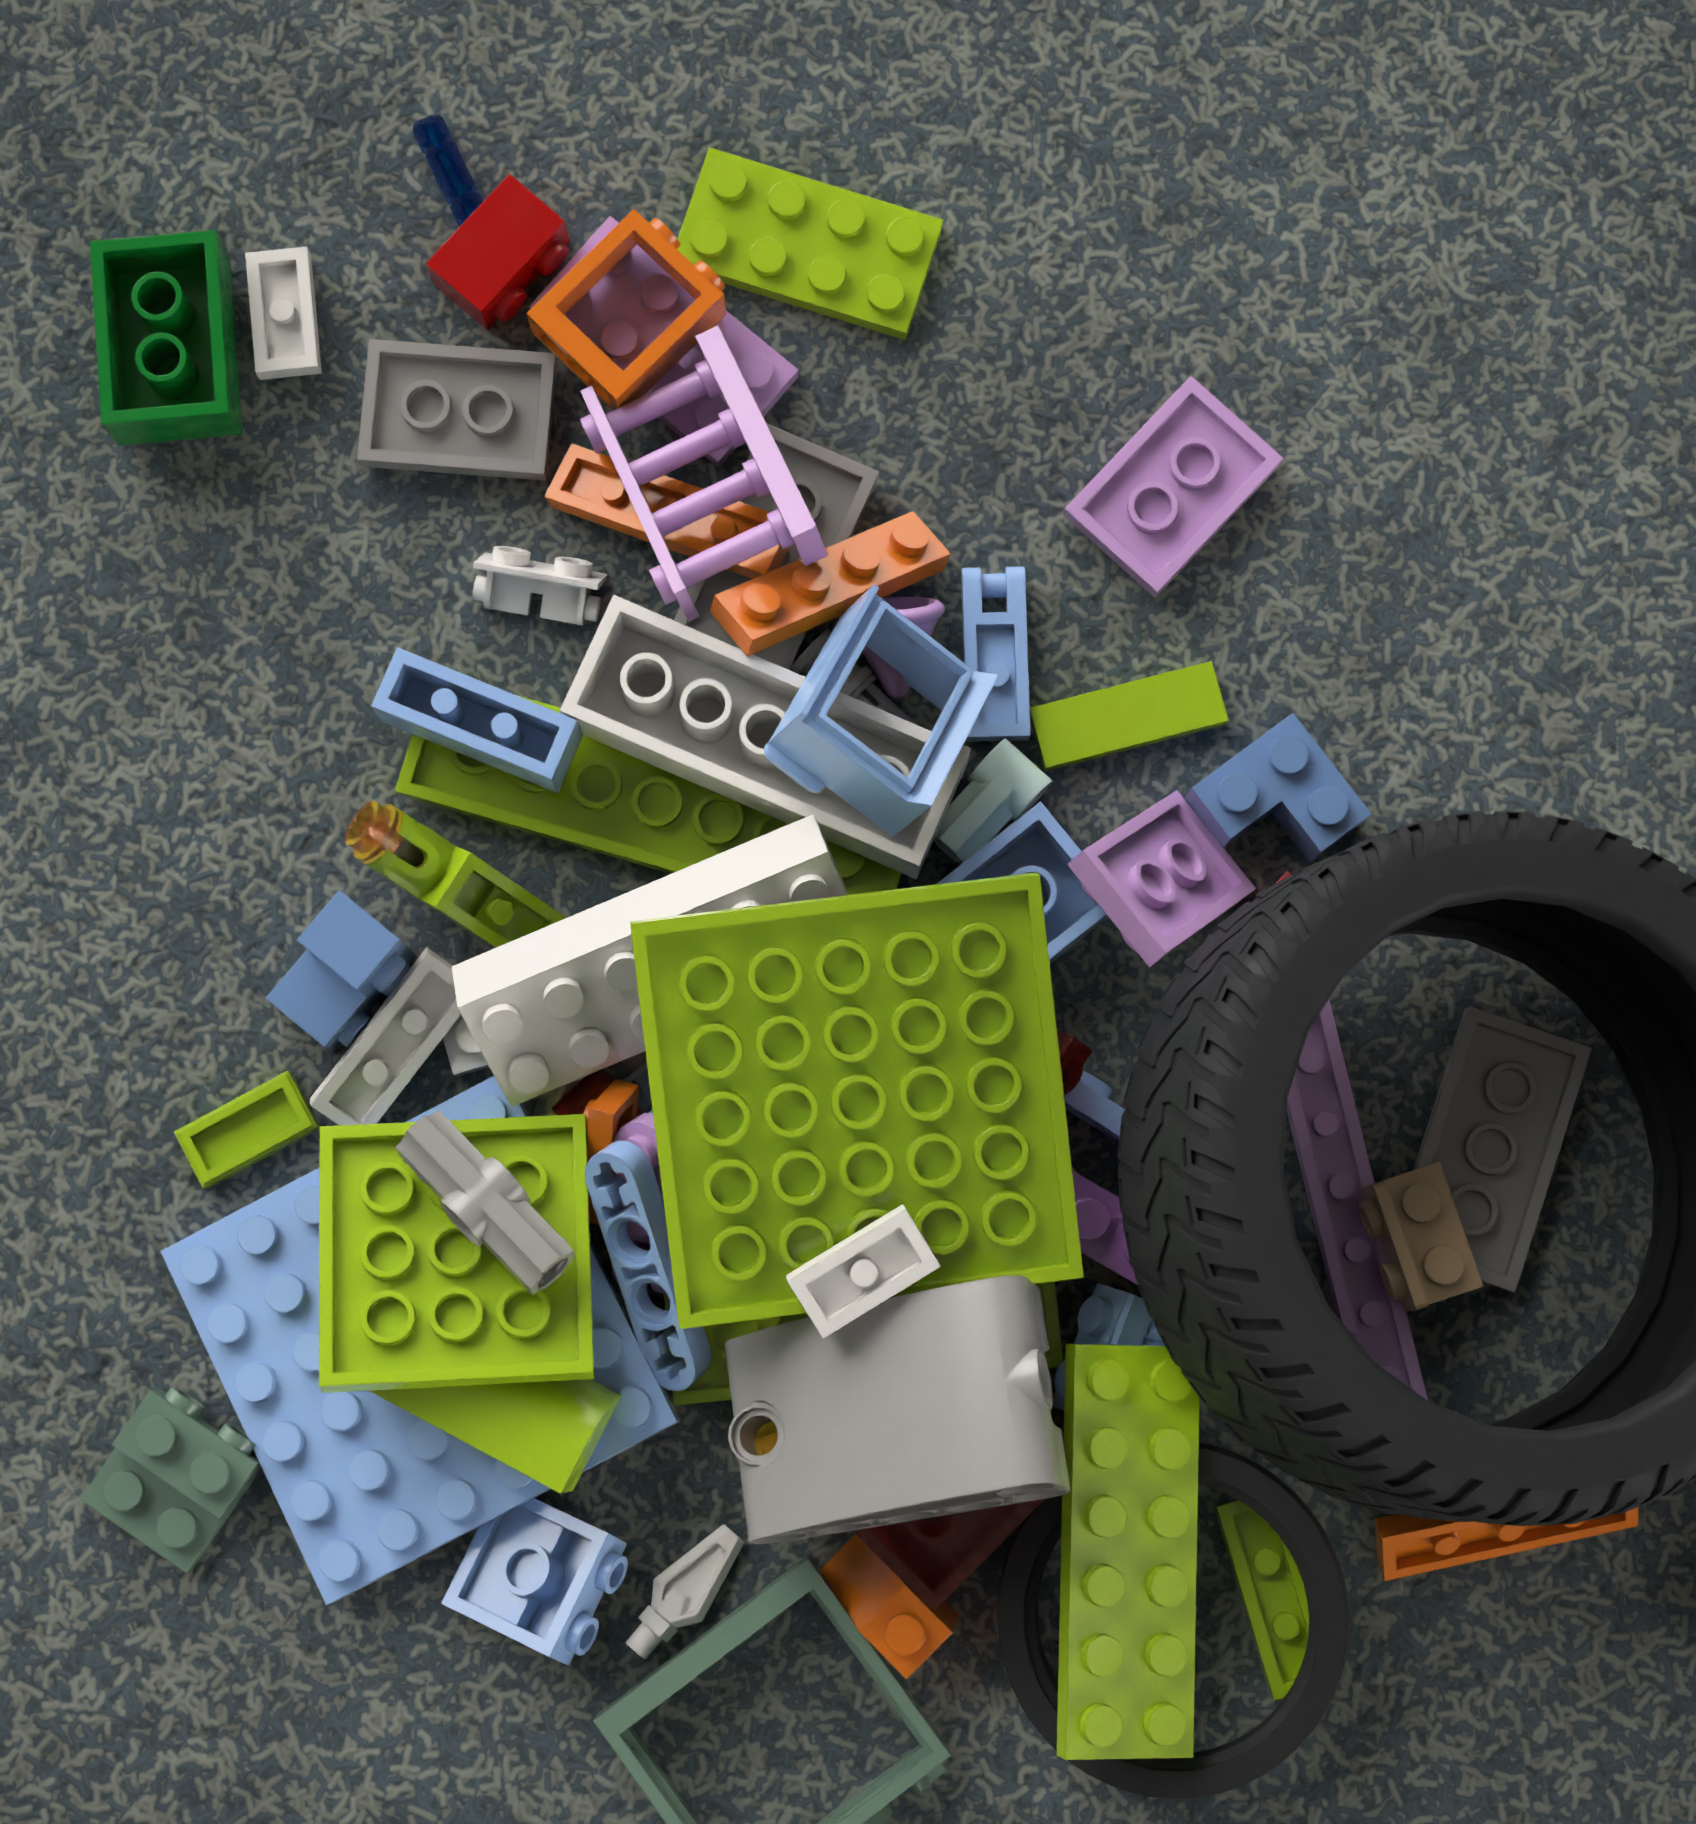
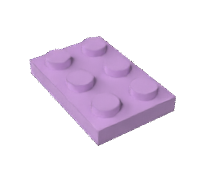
[1063,376,1284,598]
[1067,790,1256,968]

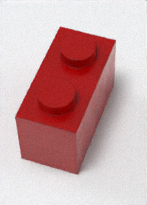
[425,173,570,331]

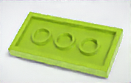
[677,147,944,340]

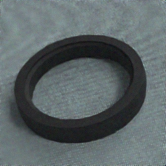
[997,1443,1350,1799]

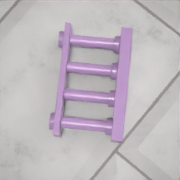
[580,326,828,622]

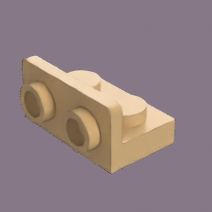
[1358,1162,1484,1311]

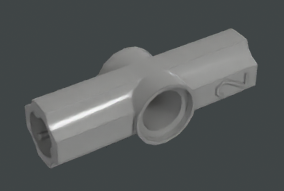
[396,1110,575,1295]

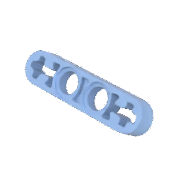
[584,1141,712,1391]

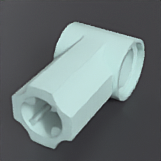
[934,738,1053,865]

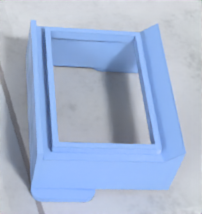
[764,584,999,837]

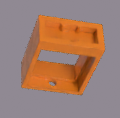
[526,209,726,410]

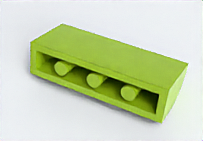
[370,1379,622,1494]

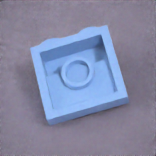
[441,1498,628,1666]

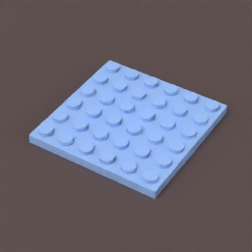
[160,1076,681,1605]

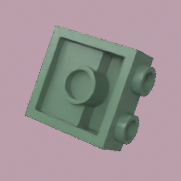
[80,1386,262,1573]

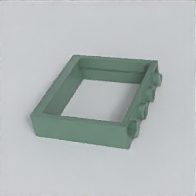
[593,1554,951,1824]

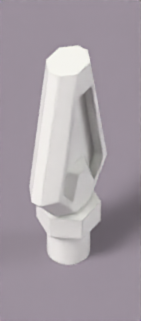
[625,1524,744,1659]

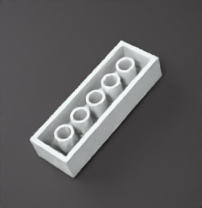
[560,594,971,879]
[452,814,849,1107]

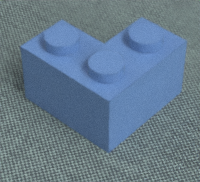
[1184,713,1372,863]
[266,890,416,1053]

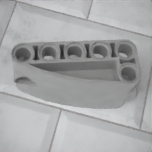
[725,1276,1071,1544]

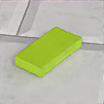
[174,1071,320,1189]

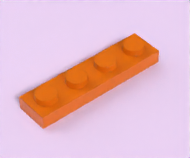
[544,443,790,579]
[710,511,951,657]
[1375,1507,1639,1581]

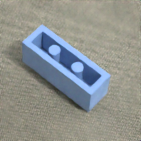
[371,647,583,793]

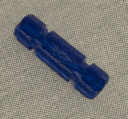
[412,114,484,227]

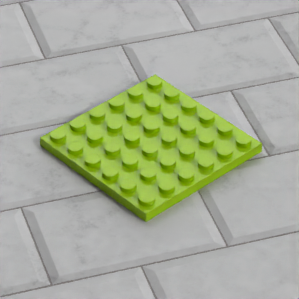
[630,873,1084,1329]

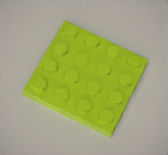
[319,1114,594,1393]

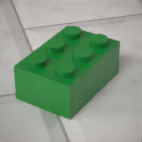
[89,230,243,446]

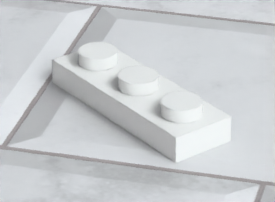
[310,947,461,1125]

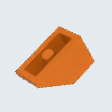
[820,1527,960,1679]

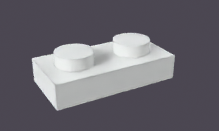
[245,246,322,380]
[786,1204,941,1338]

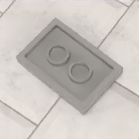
[357,339,558,481]

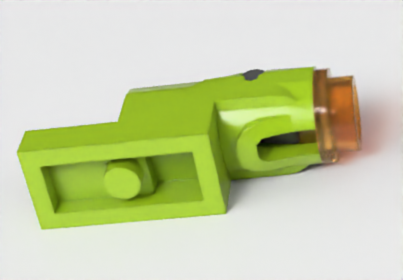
[345,801,567,948]

